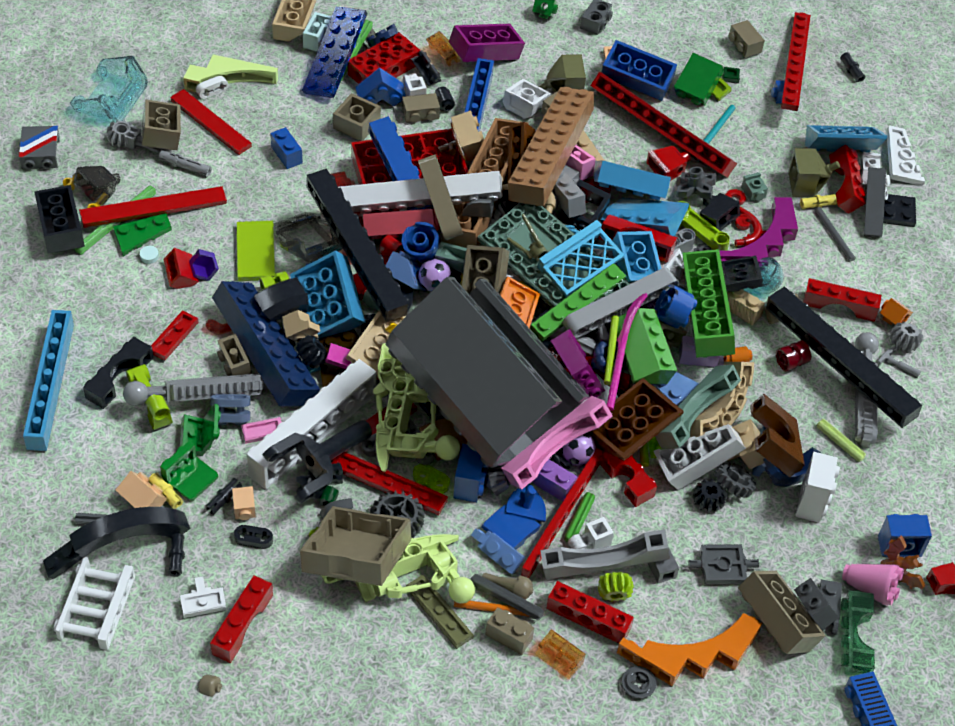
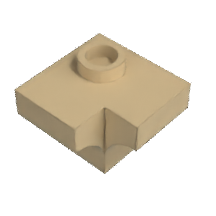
[282,310,320,343]

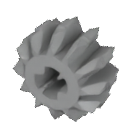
[890,321,923,352]

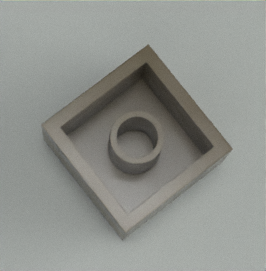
[333,93,381,141]

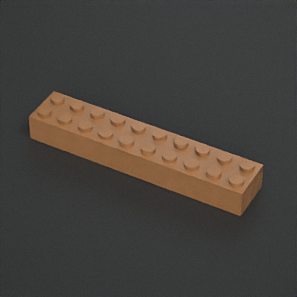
[508,87,594,206]
[440,118,529,248]

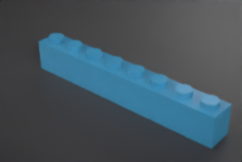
[23,310,74,451]

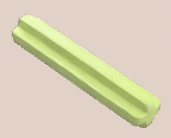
[817,419,866,462]

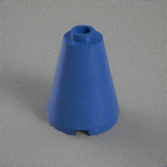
[401,222,439,264]

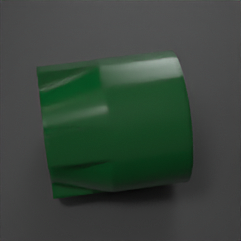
[319,486,339,506]

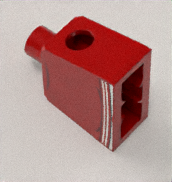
[646,146,691,181]

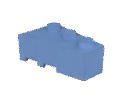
[651,372,699,406]

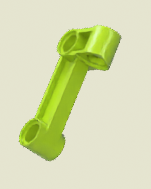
[679,201,730,251]
[126,364,173,430]

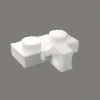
[180,577,226,618]

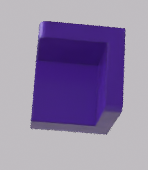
[189,249,219,281]

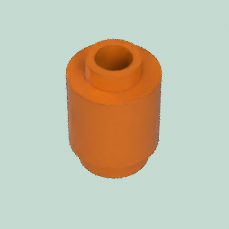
[723,346,753,362]

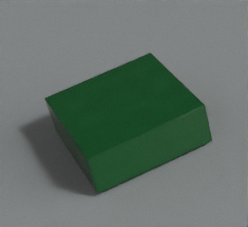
[722,67,740,83]

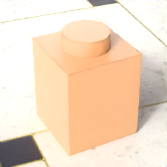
[232,486,256,520]

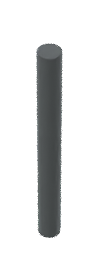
[815,207,856,262]

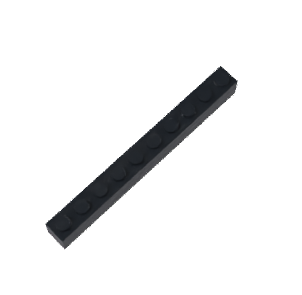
[306,168,410,323]
[766,286,922,428]

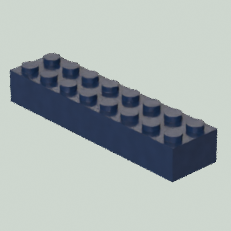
[212,281,320,406]

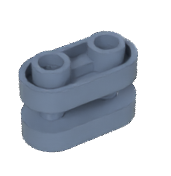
[210,394,251,425]

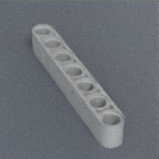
[562,267,679,338]

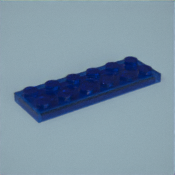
[302,6,368,98]

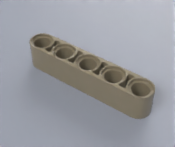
[418,154,463,240]

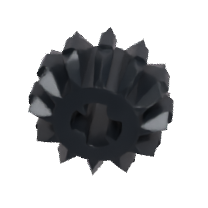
[296,335,328,368]
[693,478,728,513]

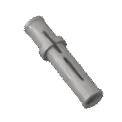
[159,149,212,177]

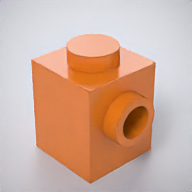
[880,298,913,325]

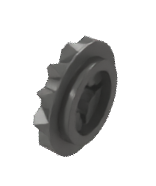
[622,666,656,700]

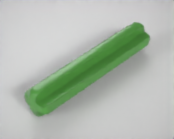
[564,492,595,542]

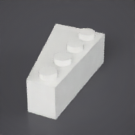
[654,424,746,490]

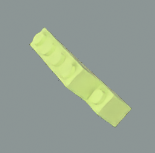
[183,55,278,92]

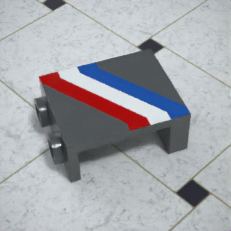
[19,126,60,169]

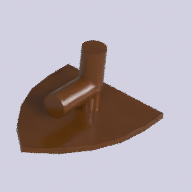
[438,122,466,160]

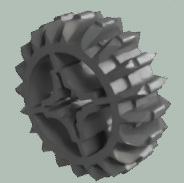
[370,490,425,538]

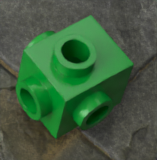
[532,0,558,19]

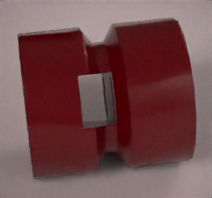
[775,340,812,372]

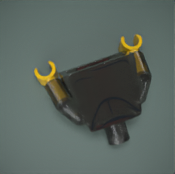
[63,166,121,208]

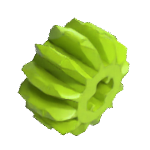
[598,571,634,602]

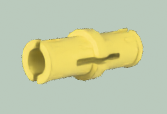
[800,194,837,209]
[148,472,183,509]

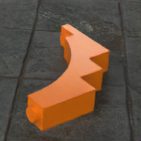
[617,613,762,686]

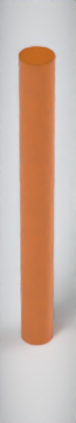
[454,601,530,617]

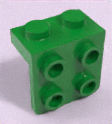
[180,404,221,456]
[160,441,218,501]

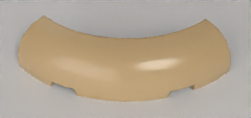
[690,362,754,437]

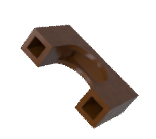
[750,394,805,477]

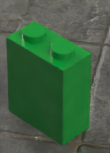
[674,53,724,106]

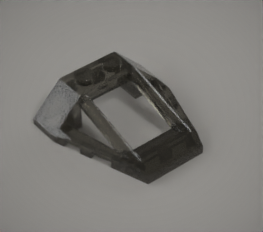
[273,212,343,263]

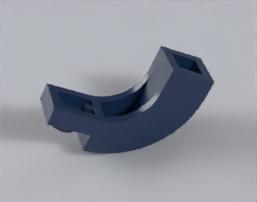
[763,447,822,487]

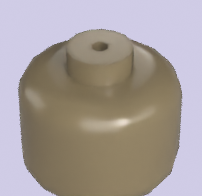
[198,674,222,697]

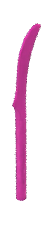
[607,293,648,411]

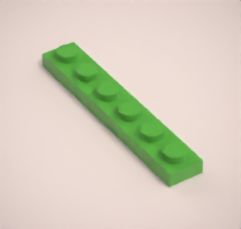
[530,263,626,341]

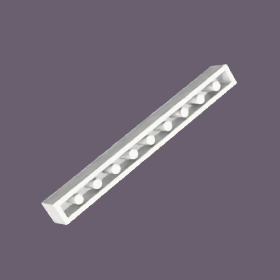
[319,171,503,213]

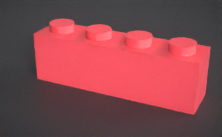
[363,208,440,239]

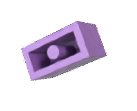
[531,460,578,502]

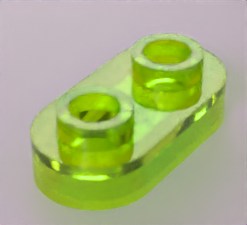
[413,464,450,494]

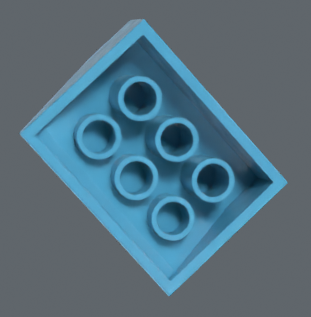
[805,125,887,152]
[593,160,671,201]
[601,197,689,237]
[290,250,366,339]

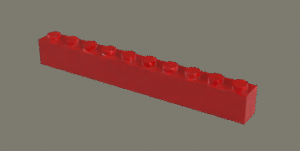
[590,72,738,178]

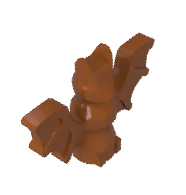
[880,535,925,589]

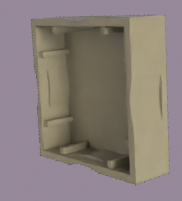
[300,506,411,586]

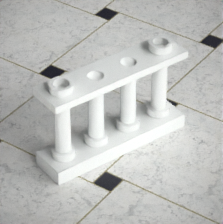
[54,557,135,650]

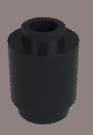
[435,86,455,111]

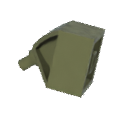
[539,54,586,92]
[788,148,840,198]

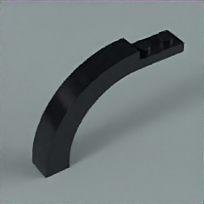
[43,507,191,579]

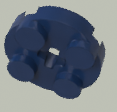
[365,24,399,48]

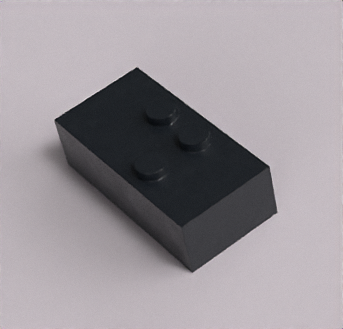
[34,185,85,254]

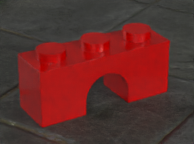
[600,452,657,507]

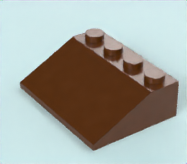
[587,378,684,461]

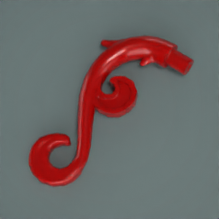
[725,189,766,247]

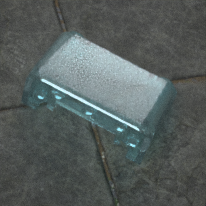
[70,55,148,123]

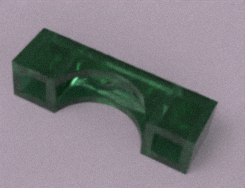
[841,590,875,676]

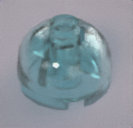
[753,257,784,294]

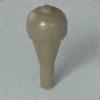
[482,573,534,600]

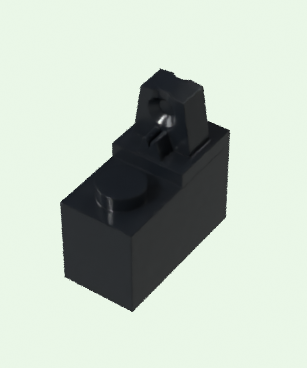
[700,193,740,231]

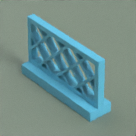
[537,220,625,297]

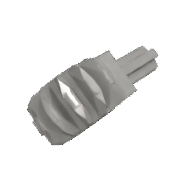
[107,119,162,153]

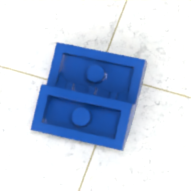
[481,504,541,550]

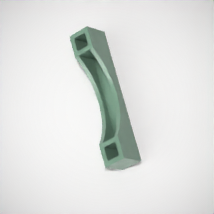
[655,364,741,449]

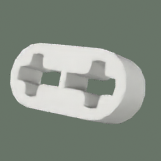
[196,76,229,99]

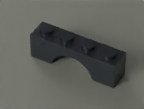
[83,336,154,409]

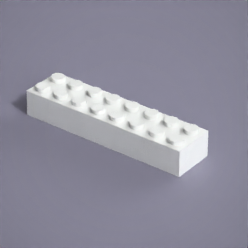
[247,359,377,490]

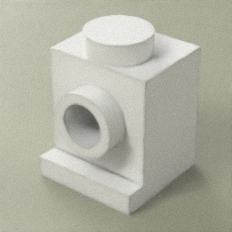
[860,152,881,178]

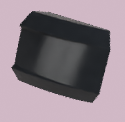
[254,277,309,321]

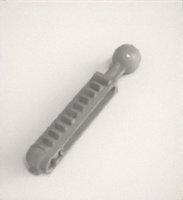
[854,332,879,447]
[123,374,266,406]

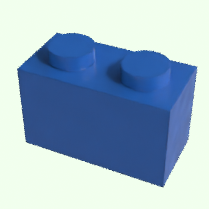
[270,127,303,169]

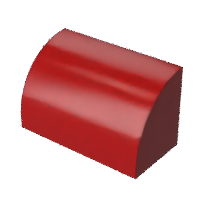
[164,248,199,289]

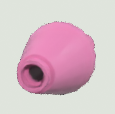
[842,564,904,606]

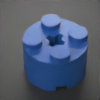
[654,284,697,328]

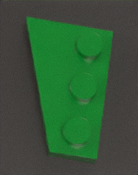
[113,213,172,257]

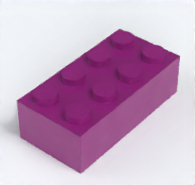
[449,23,525,62]

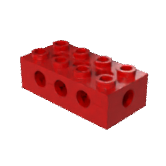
[347,32,421,84]

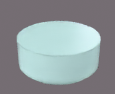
[140,246,159,264]

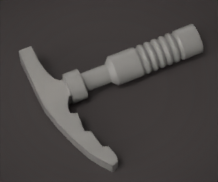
[877,346,921,378]

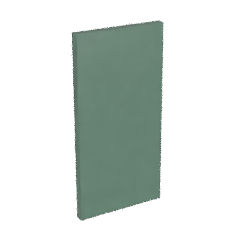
[477,203,630,308]

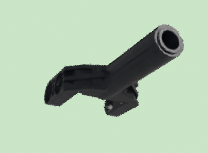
[262,420,372,504]

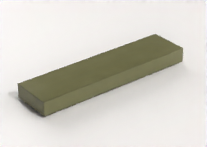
[406,575,474,649]

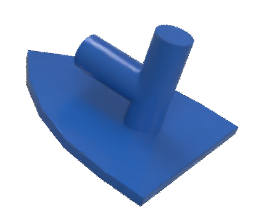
[506,484,546,522]

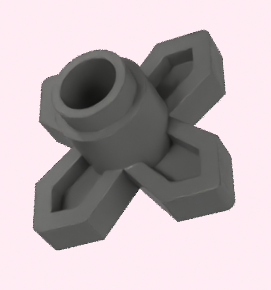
[676,167,717,199]

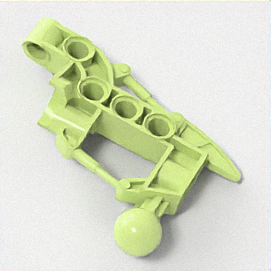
[373,343,460,472]
[320,534,475,603]

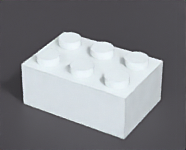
[796,452,840,523]

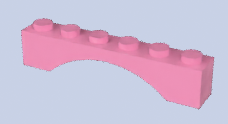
[501,396,612,490]

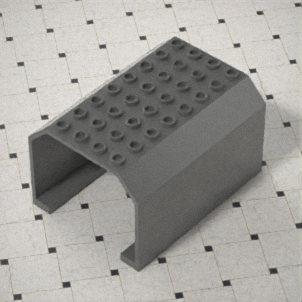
[385,277,589,468]

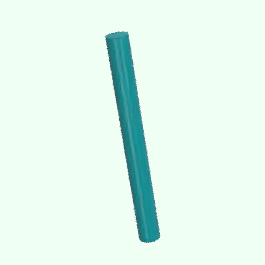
[704,105,736,144]

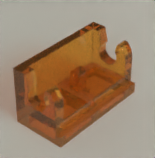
[426,31,460,67]
[535,629,586,680]

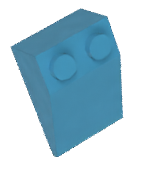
[612,231,662,282]

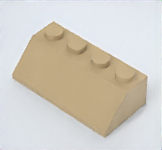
[272,0,317,42]

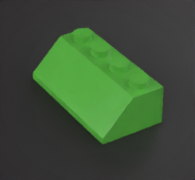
[617,308,677,384]

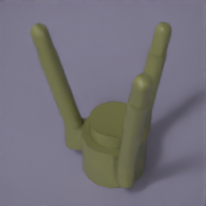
[507,214,548,261]

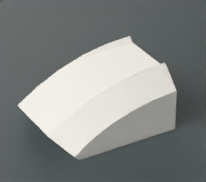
[503,79,551,119]

